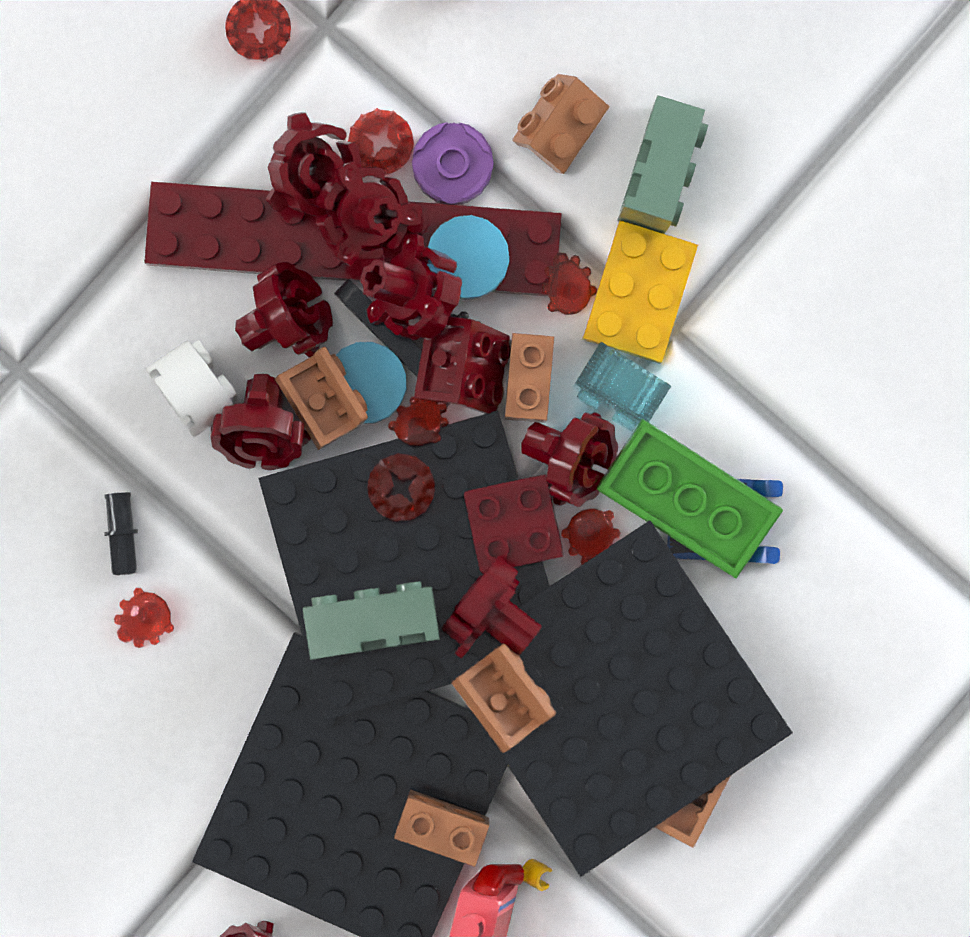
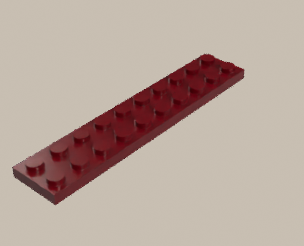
[144,181,562,297]

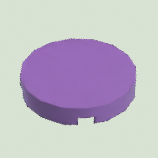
[412,122,494,205]

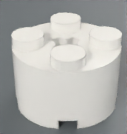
[145,340,238,437]

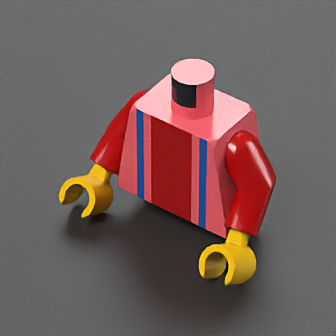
[449,859,552,937]

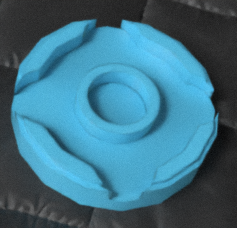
[427,215,509,300]
[336,342,407,424]

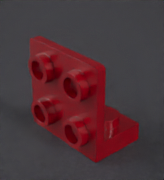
[414,317,511,414]
[464,474,564,573]

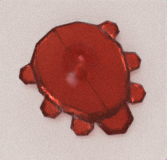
[541,252,597,315]
[388,396,449,445]
[561,508,621,565]
[114,588,174,648]

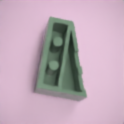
[617,95,708,234]
[303,581,439,659]

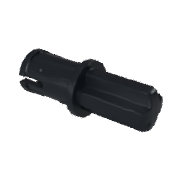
[104,492,138,576]

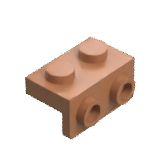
[512,74,610,174]
[275,346,368,450]
[452,644,556,753]

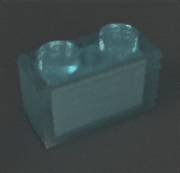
[573,342,671,432]

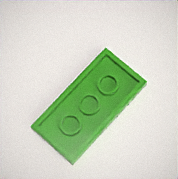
[596,418,783,579]

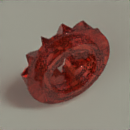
[225,0,291,62]
[348,108,414,175]
[367,453,435,521]

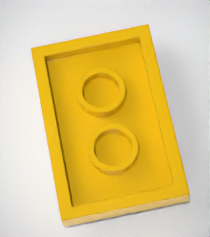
[582,220,698,364]

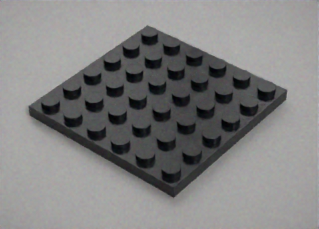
[258,411,550,720]
[439,520,793,877]
[192,632,507,937]

